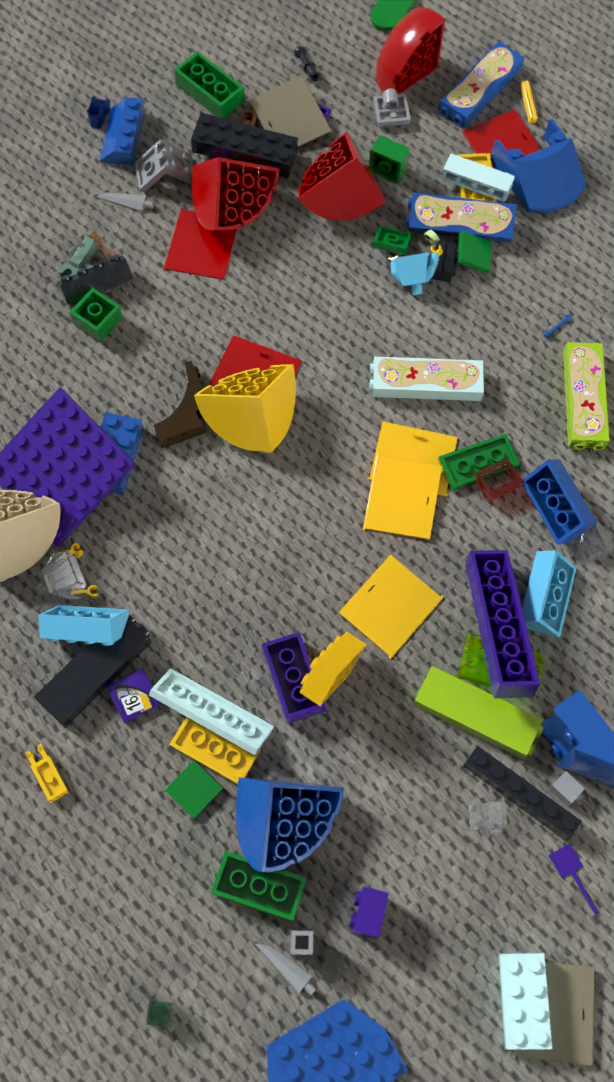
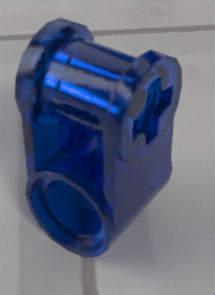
[87,96,111,129]

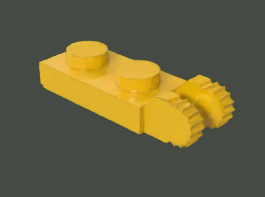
[26,744,69,803]

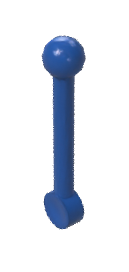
[544,314,572,338]

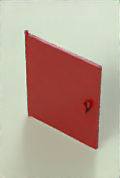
[462,109,541,170]
[163,208,237,280]
[206,335,302,387]

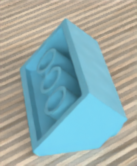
[522,550,577,638]
[38,605,129,646]

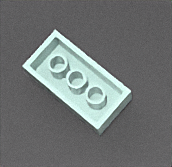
[498,953,552,1049]

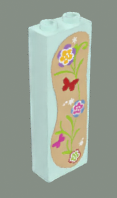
[369,357,484,401]

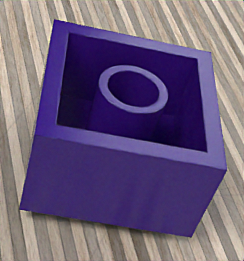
[349,886,389,940]

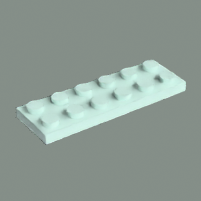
[149,668,274,755]

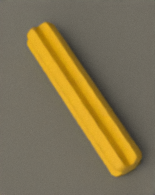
[520,81,538,124]

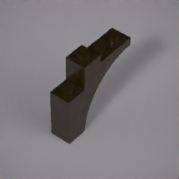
[154,360,205,448]

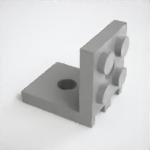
[135,139,193,192]

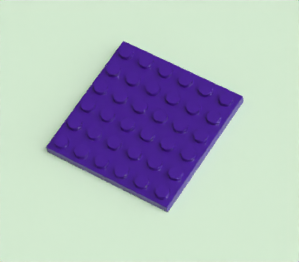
[0,387,136,547]

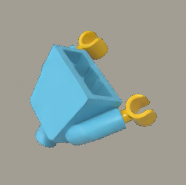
[388,245,443,295]

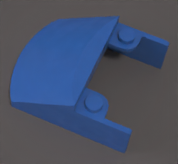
[490,118,586,213]
[541,690,614,788]

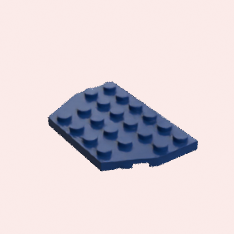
[267,999,408,1082]

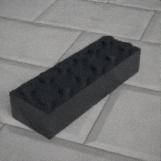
[191,112,298,178]

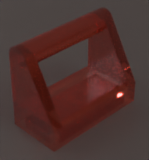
[474,458,524,501]

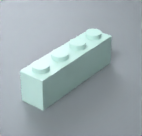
[441,154,515,202]

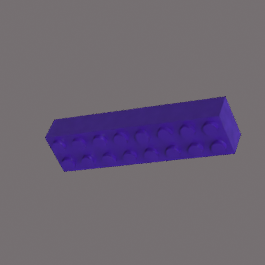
[465,550,540,698]

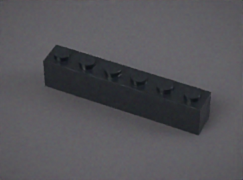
[463,745,582,841]

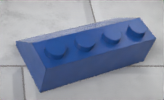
[100,97,145,166]

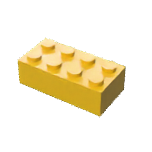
[300,631,367,706]

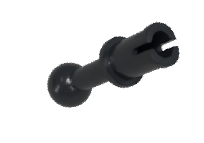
[294,46,320,82]

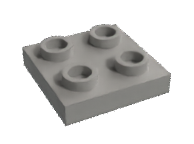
[373,89,411,127]

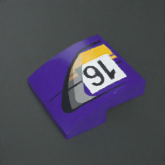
[106,668,161,723]

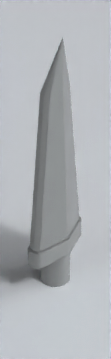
[97,193,154,212]
[254,943,316,996]

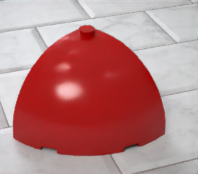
[376,7,446,94]
[298,132,386,221]
[192,157,279,231]

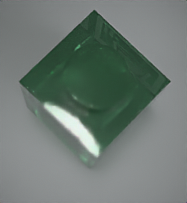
[146,1000,174,1027]

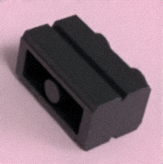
[431,240,459,282]

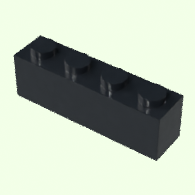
[57,255,133,305]

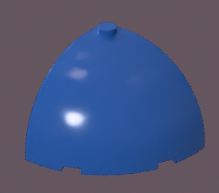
[236,777,344,872]

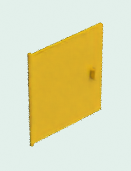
[367,421,458,497]
[363,454,442,540]
[339,554,444,660]

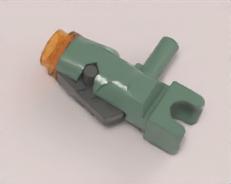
[59,233,103,278]

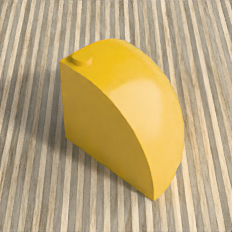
[194,365,296,453]

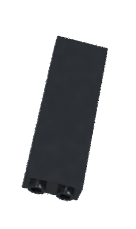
[34,614,151,728]

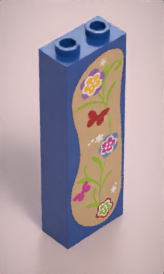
[439,41,525,128]
[406,192,517,243]

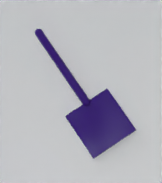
[549,844,599,915]

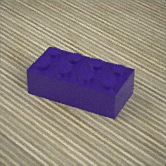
[262,632,326,724]

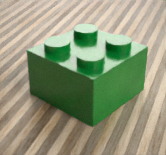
[369,135,410,184]
[69,288,123,342]

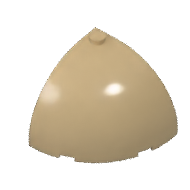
[0,490,60,582]

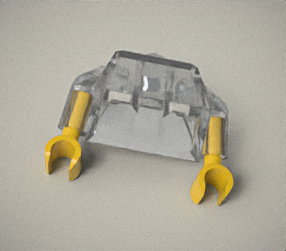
[37,543,99,599]

